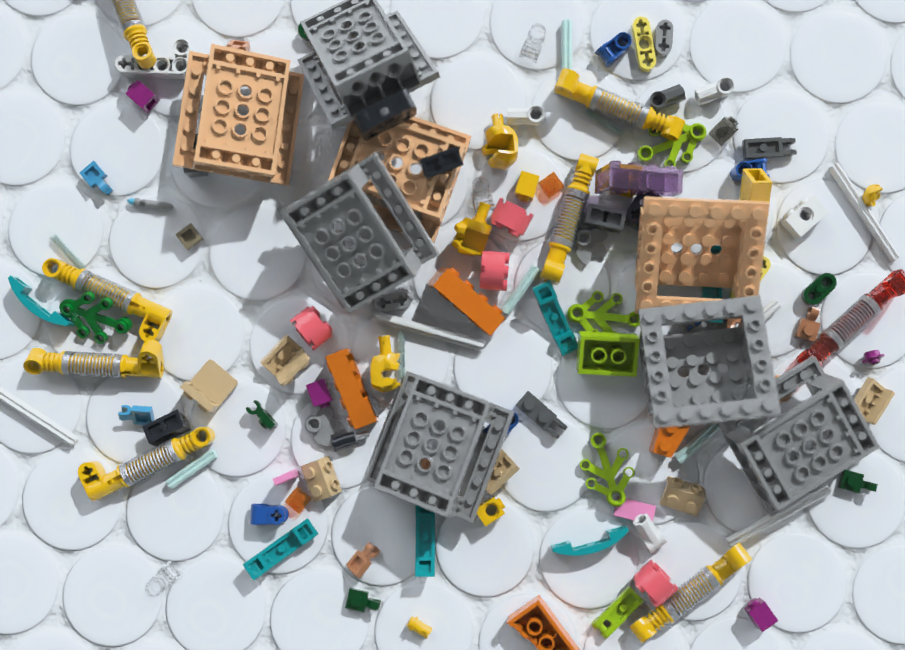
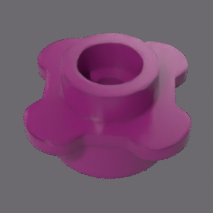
[862,350,885,365]

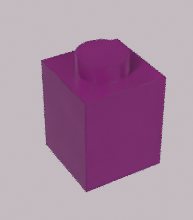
[125,80,160,114]
[306,378,334,409]
[743,598,778,632]

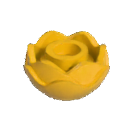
[862,184,883,207]

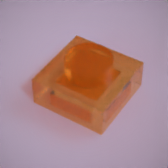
[538,172,565,199]
[284,486,312,514]

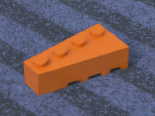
[427,267,505,336]
[325,348,378,430]
[649,425,691,458]
[507,594,580,650]

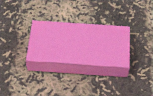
[273,469,299,486]
[613,496,656,522]

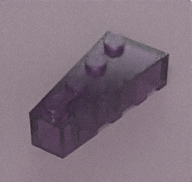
[595,160,683,197]

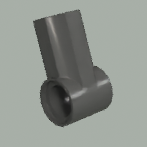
[646,84,686,113]

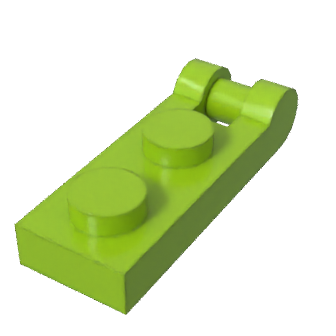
[591,586,644,639]

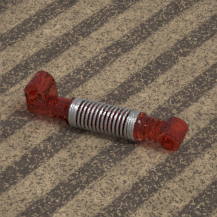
[795,268,905,366]

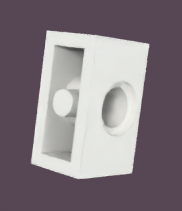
[780,195,829,240]

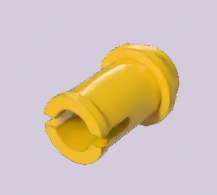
[406,616,432,639]

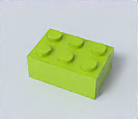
[576,331,640,377]

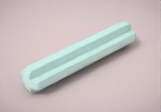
[561,19,572,71]
[501,265,540,315]
[674,422,720,463]
[166,449,218,489]

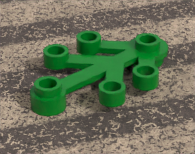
[59,291,132,344]

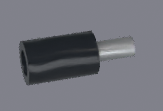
[331,430,369,452]

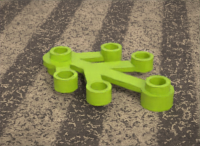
[637,123,706,171]
[567,291,640,333]
[580,433,635,507]

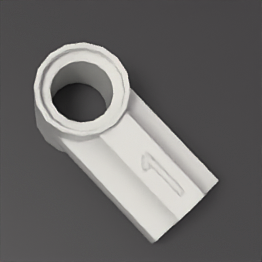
[694,77,735,106]
[507,105,545,127]
[633,514,667,553]

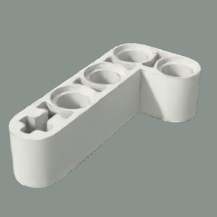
[115,38,194,79]

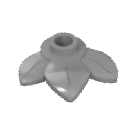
[574,229,608,264]
[305,407,343,446]

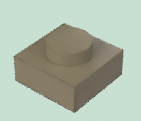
[176,223,204,250]

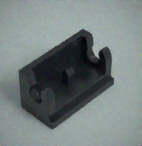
[418,146,464,179]
[142,409,191,446]

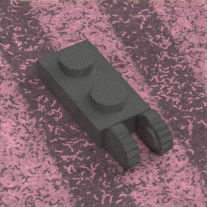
[742,137,797,160]
[516,391,568,439]

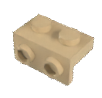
[854,377,895,425]
[472,449,520,495]
[300,456,342,502]
[660,476,705,516]

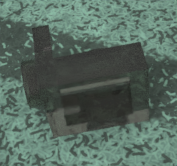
[708,116,739,146]

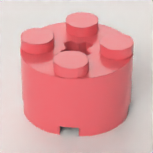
[489,198,534,238]
[480,251,510,291]
[290,306,333,351]
[633,559,679,607]

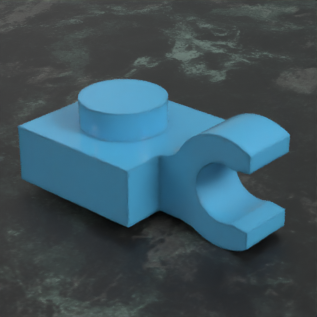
[79,160,113,195]
[118,405,155,425]

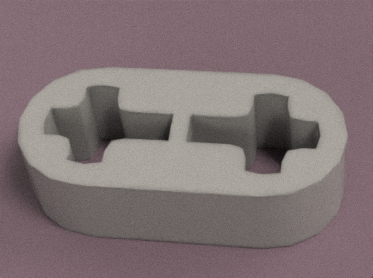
[654,19,674,57]
[374,292,410,312]

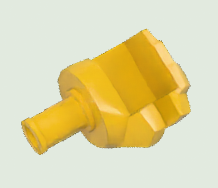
[481,113,518,170]
[451,202,492,257]
[370,335,401,393]

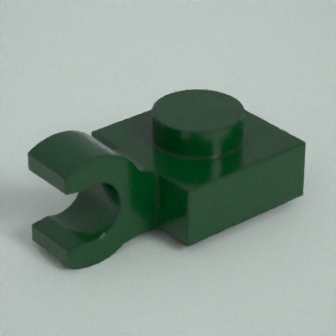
[246,400,278,430]
[838,469,878,493]
[345,587,381,612]

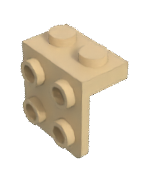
[260,334,310,386]
[180,359,238,413]

